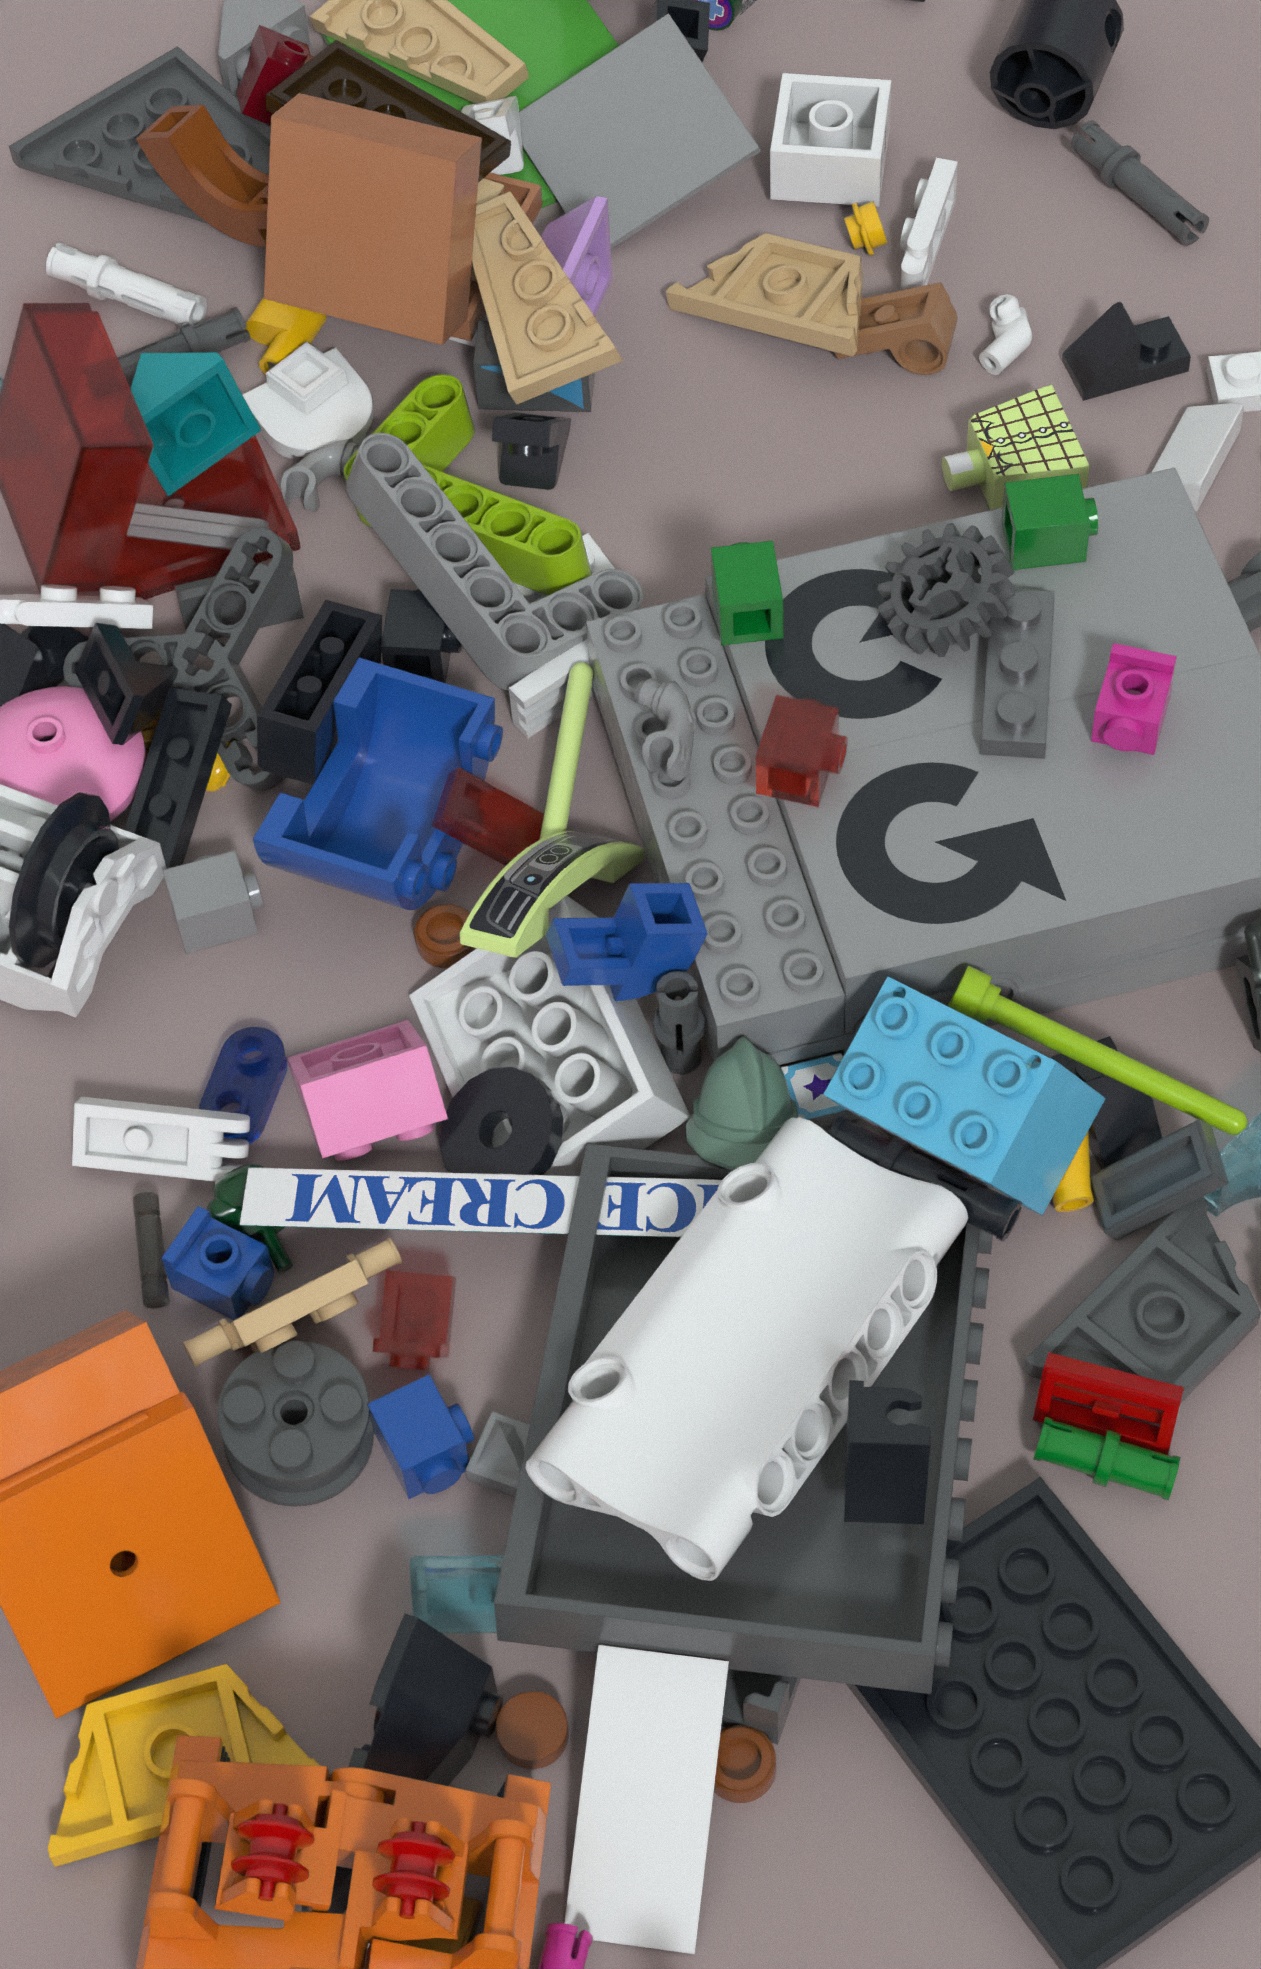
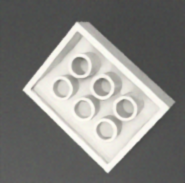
[409,896,691,1176]

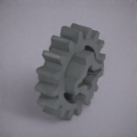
[877,523,1016,657]

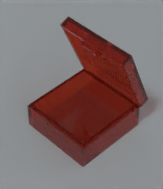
[0,303,301,600]

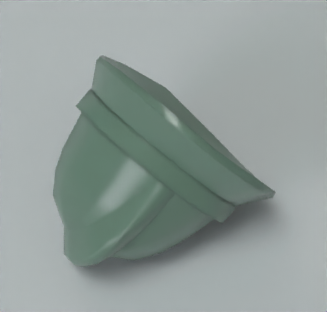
[686,1037,798,1170]

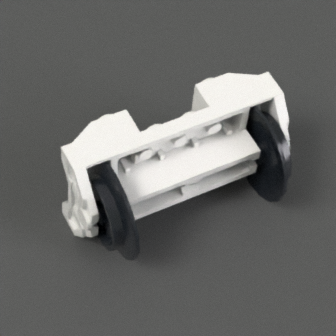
[0,784,167,1018]

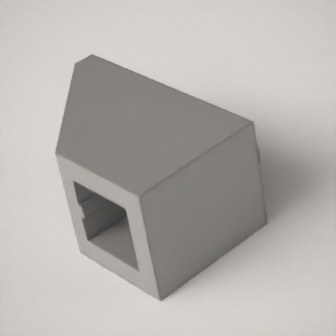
[218,0,311,97]

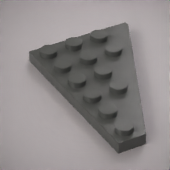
[9,46,271,224]

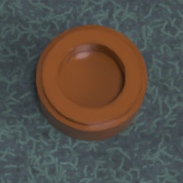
[414,904,477,968]
[496,1691,569,1769]
[714,1725,776,1803]

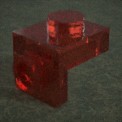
[372,1270,456,1370]

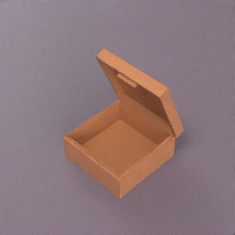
[264,93,543,345]

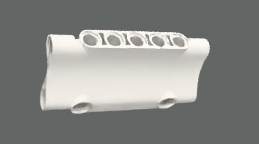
[525,1117,968,1581]

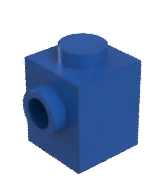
[367,1374,474,1499]

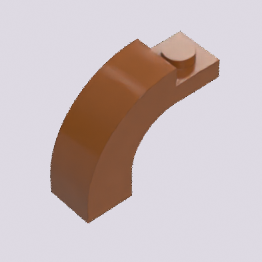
[136,104,269,247]

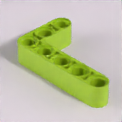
[343,374,592,596]

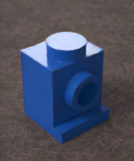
[161,1206,274,1320]

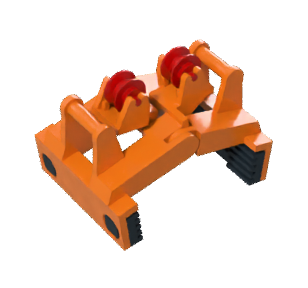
[136,1735,551,1969]

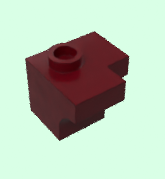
[236,25,314,125]

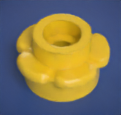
[844,201,888,256]

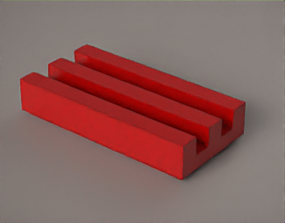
[1033,1352,1184,1455]

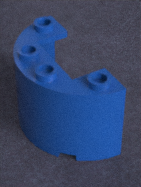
[253,658,503,910]

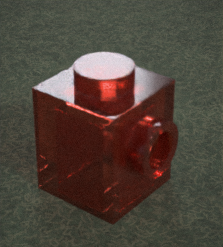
[756,695,848,807]

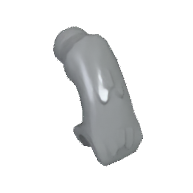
[280,438,359,512]
[634,678,697,781]

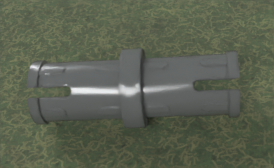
[653,971,705,1075]

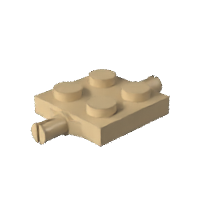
[182,1237,402,1368]

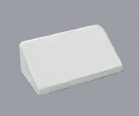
[1152,403,1244,512]

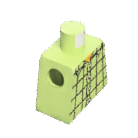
[942,385,1089,510]

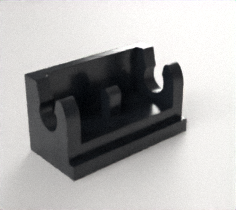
[844,1380,931,1524]

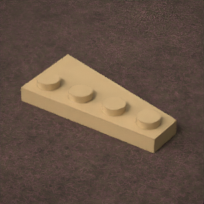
[309,0,529,104]
[472,191,624,405]

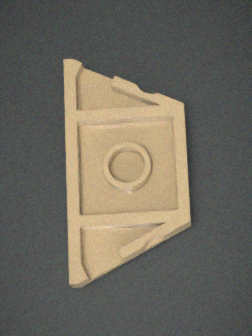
[665,233,864,357]

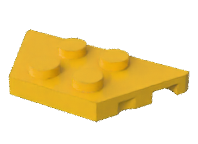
[48,1664,320,1867]

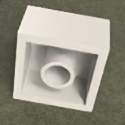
[770,73,891,207]

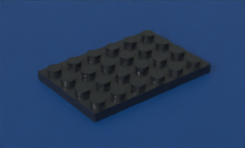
[846,1477,1261,1969]

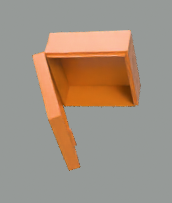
[0,1310,281,1719]

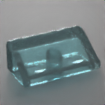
[410,1555,504,1633]

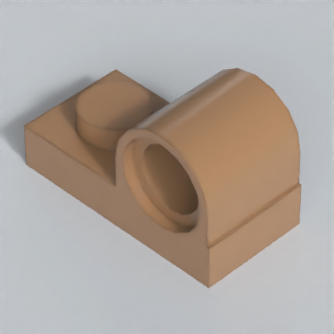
[834,282,958,375]

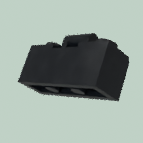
[257,600,382,785]

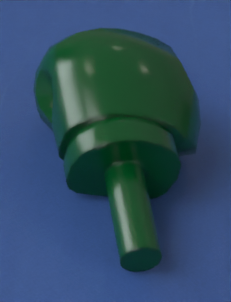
[207,1164,293,1273]

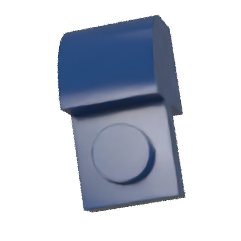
[546,883,708,1001]

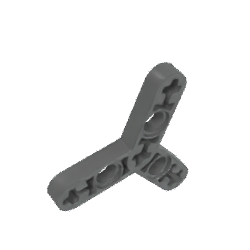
[63,527,293,791]

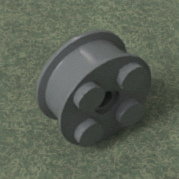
[217,1340,374,1506]

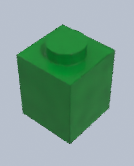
[1002,474,1098,570]
[711,541,784,646]

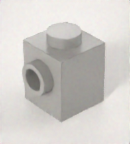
[163,850,264,954]

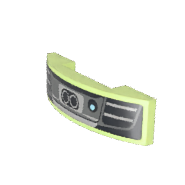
[460,831,644,958]

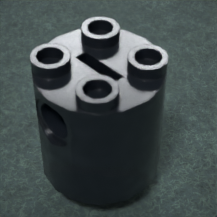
[989,0,1124,129]

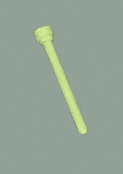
[539,662,594,840]

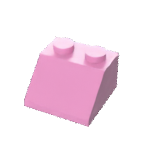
[287,1020,448,1161]

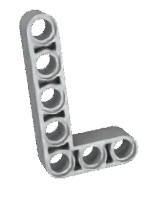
[346,433,643,690]

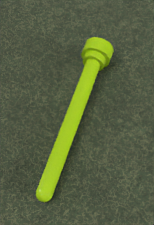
[948,965,1247,1135]

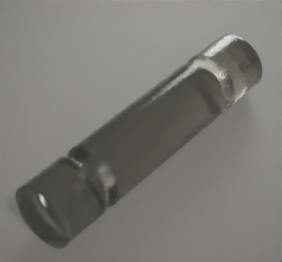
[132,1192,170,1309]

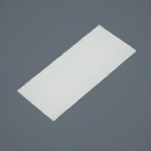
[565,1645,729,1954]

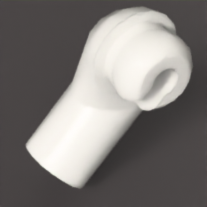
[979,294,1032,375]

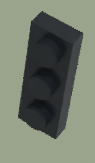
[124,688,232,869]

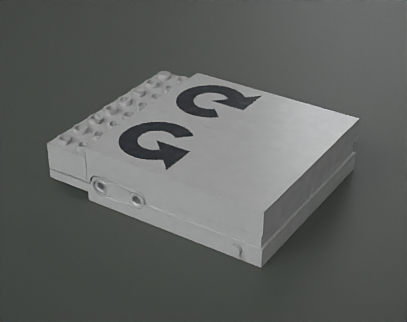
[586,467,1261,1065]

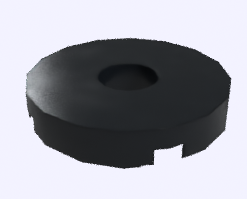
[439,1067,564,1175]

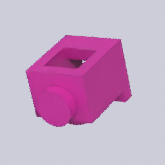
[1091,643,1177,755]

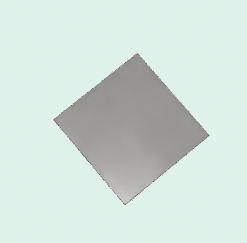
[519,13,761,249]

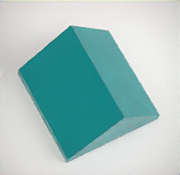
[122,352,261,497]

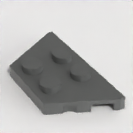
[1024,1196,1261,1404]

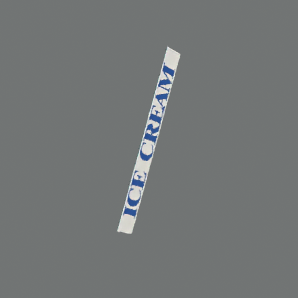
[240,1168,722,1237]

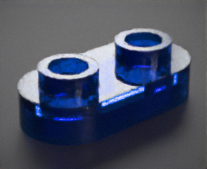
[199,1027,288,1144]

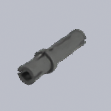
[1071,120,1209,246]
[81,307,250,405]

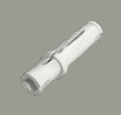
[46,242,207,326]

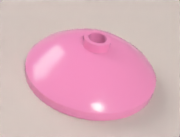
[0,686,147,822]

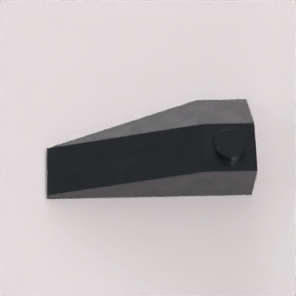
[301,1613,503,1914]

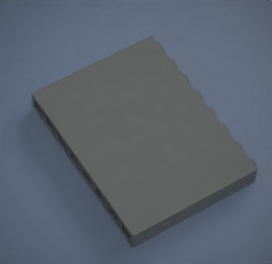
[494,1144,993,1694]

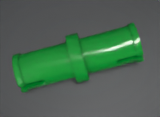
[1033,1416,1181,1500]

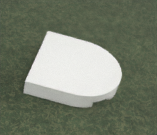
[242,347,374,459]

